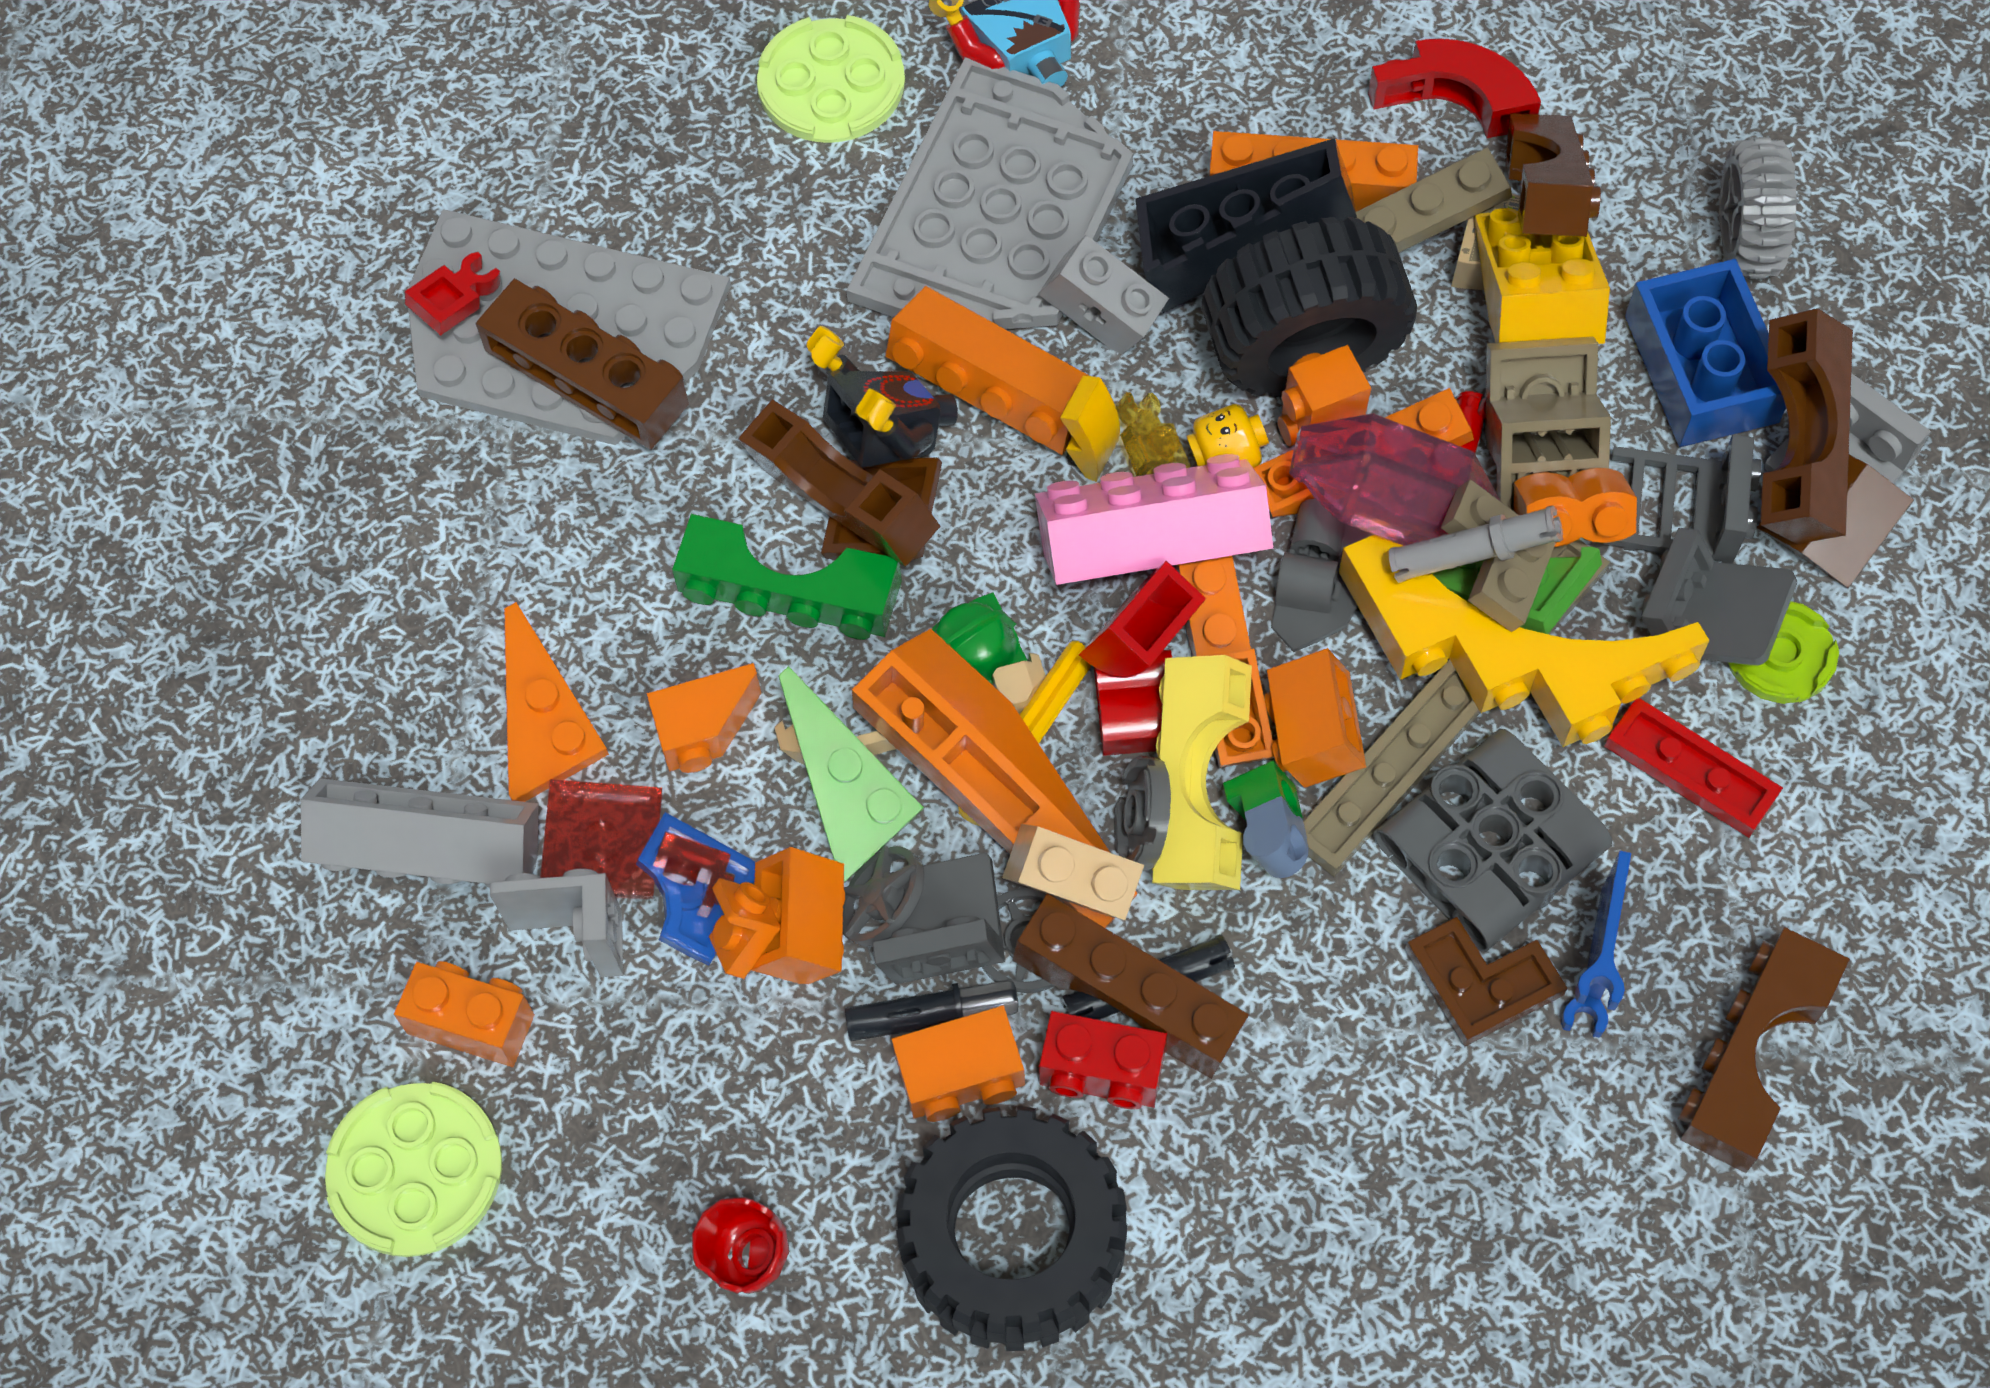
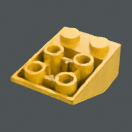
[1474,208,1610,344]

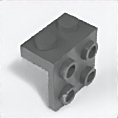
[1642,528,1797,665]

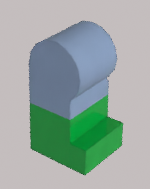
[1223,761,1308,878]

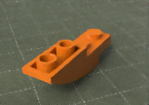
[1253,388,1474,517]
[1176,556,1275,768]

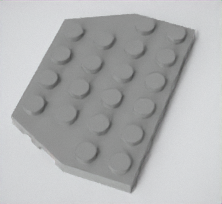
[846,57,1133,329]
[408,209,731,445]

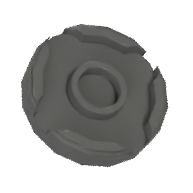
[1114,755,1171,871]

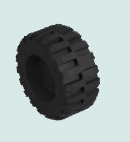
[1202,217,1418,397]
[896,1106,1128,1351]

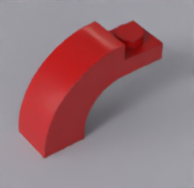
[1368,39,1541,139]

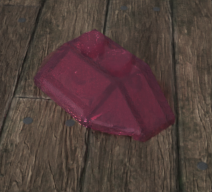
[1289,413,1501,546]

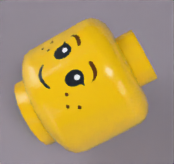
[1186,404,1269,468]

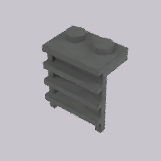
[1603,434,1761,564]

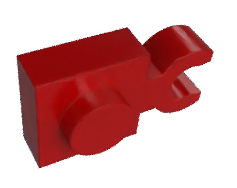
[405,252,500,336]

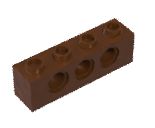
[475,278,689,450]

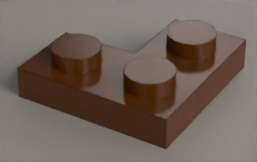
[1405,917,1568,1047]

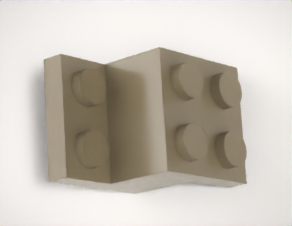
[1485,337,1611,511]

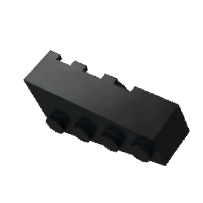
[1135,138,1357,313]

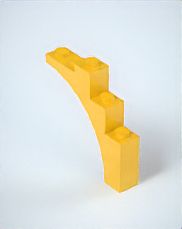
[1339,527,1710,747]

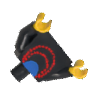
[806,326,958,467]

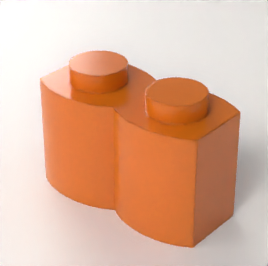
[1514,468,1637,547]

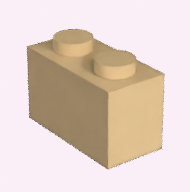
[1002,824,1144,920]

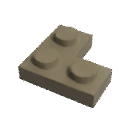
[1441,479,1556,632]

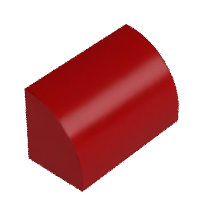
[1078,561,1206,677]

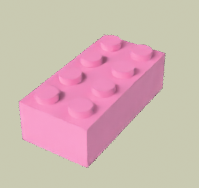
[1035,454,1273,585]

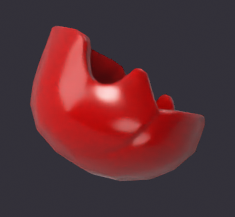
[692,1197,790,1294]

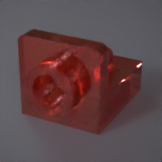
[653,831,735,918]

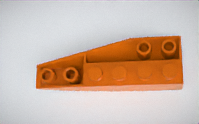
[852,628,1138,928]

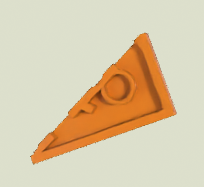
[504,602,609,802]

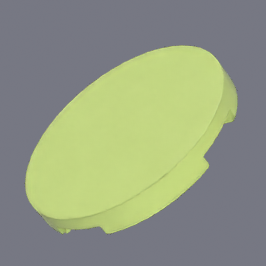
[757,15,905,143]
[325,1082,502,1257]

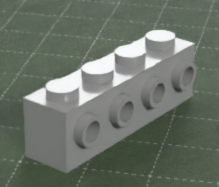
[301,778,539,888]

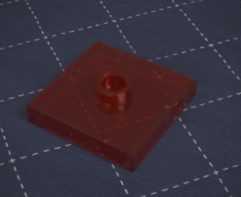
[540,779,663,899]

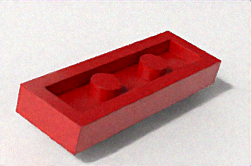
[1604,698,1783,838]

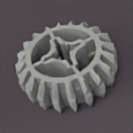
[1718,137,1798,279]

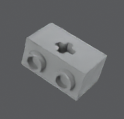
[1038,235,1169,355]

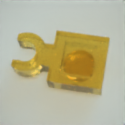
[1116,392,1191,477]

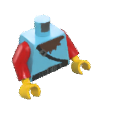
[929,0,1080,87]

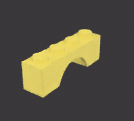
[1152,655,1252,890]

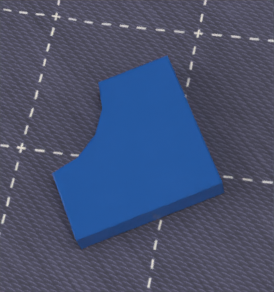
[636,812,755,966]

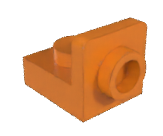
[709,878,781,979]

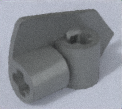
[1271,499,1402,652]

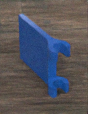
[1561,851,1631,1038]

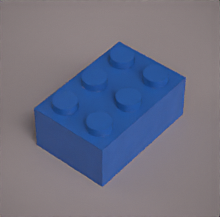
[1625,259,1786,448]

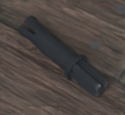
[845,980,1019,1041]

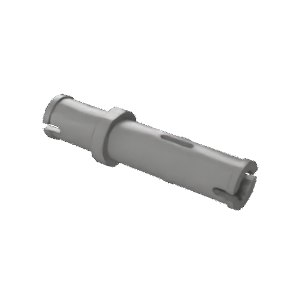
[1389,506,1563,583]

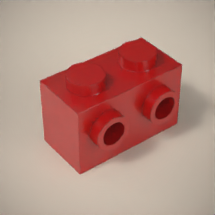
[1039,1011,1167,1110]

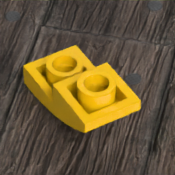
[1060,376,1120,482]

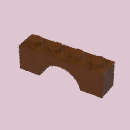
[1505,113,1601,237]
[1761,308,1853,544]
[738,399,941,567]
[1012,893,1249,1079]
[1677,927,1850,1173]

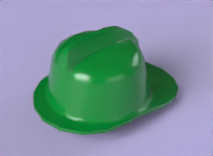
[932,592,1028,684]

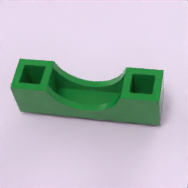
[672,514,902,640]

